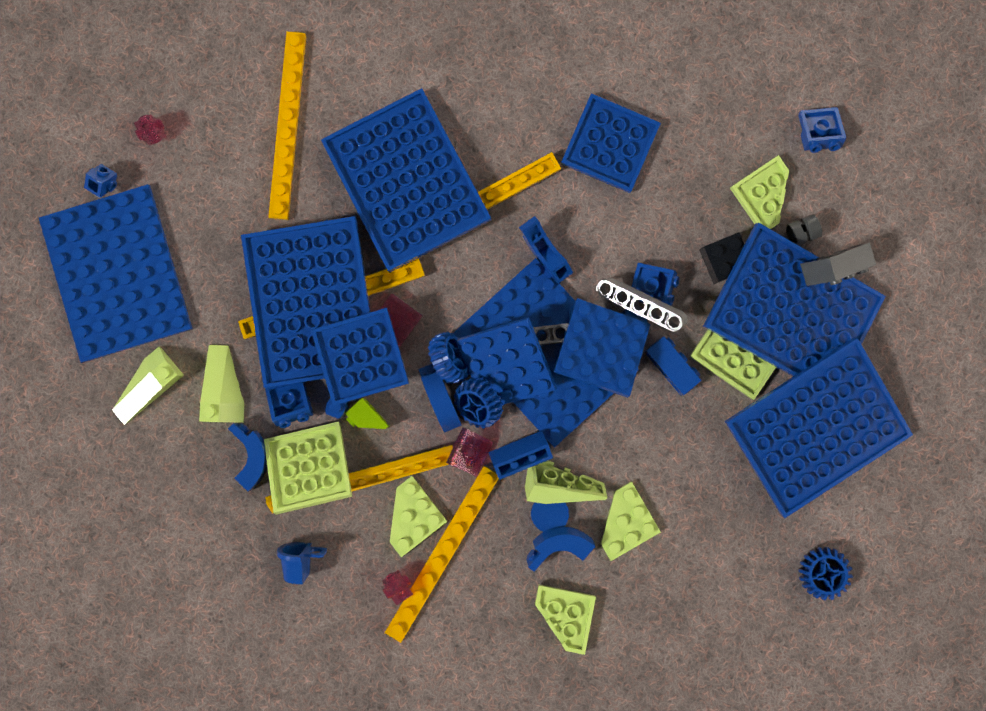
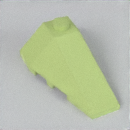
[199,345,245,423]
[113,346,184,425]
[525,460,607,504]

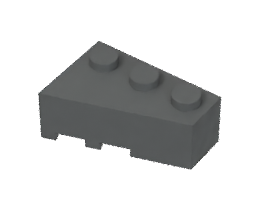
[800,242,876,286]

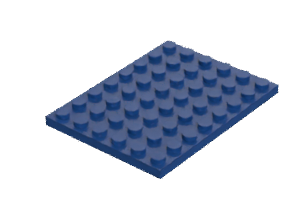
[321,88,492,273]
[39,184,192,363]
[241,216,370,388]
[703,223,886,377]
[453,258,639,448]
[725,337,913,518]

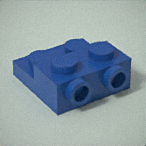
[798,107,846,153]
[631,263,680,306]
[265,382,314,428]

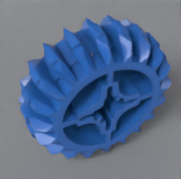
[428,332,470,384]
[453,377,504,429]
[798,547,853,600]

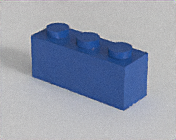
[644,336,702,396]
[488,431,553,480]

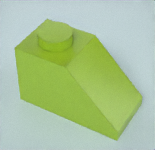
[345,398,390,429]

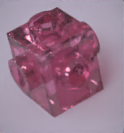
[134,114,167,145]
[382,570,413,605]

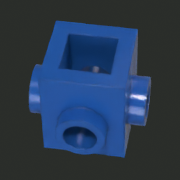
[84,164,117,198]

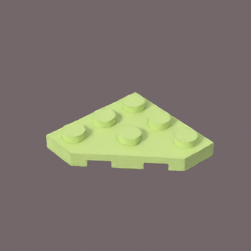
[730,155,789,229]
[390,476,447,557]
[601,482,661,561]
[535,584,596,655]

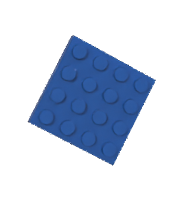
[561,93,661,193]
[553,298,651,398]
[311,308,409,406]
[456,317,557,404]

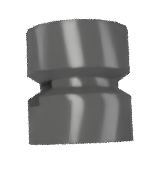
[786,214,822,246]

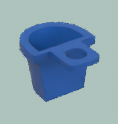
[277,542,327,585]

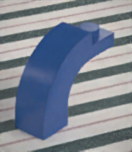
[519,216,573,284]
[418,364,462,433]
[228,423,267,492]
[526,527,595,572]

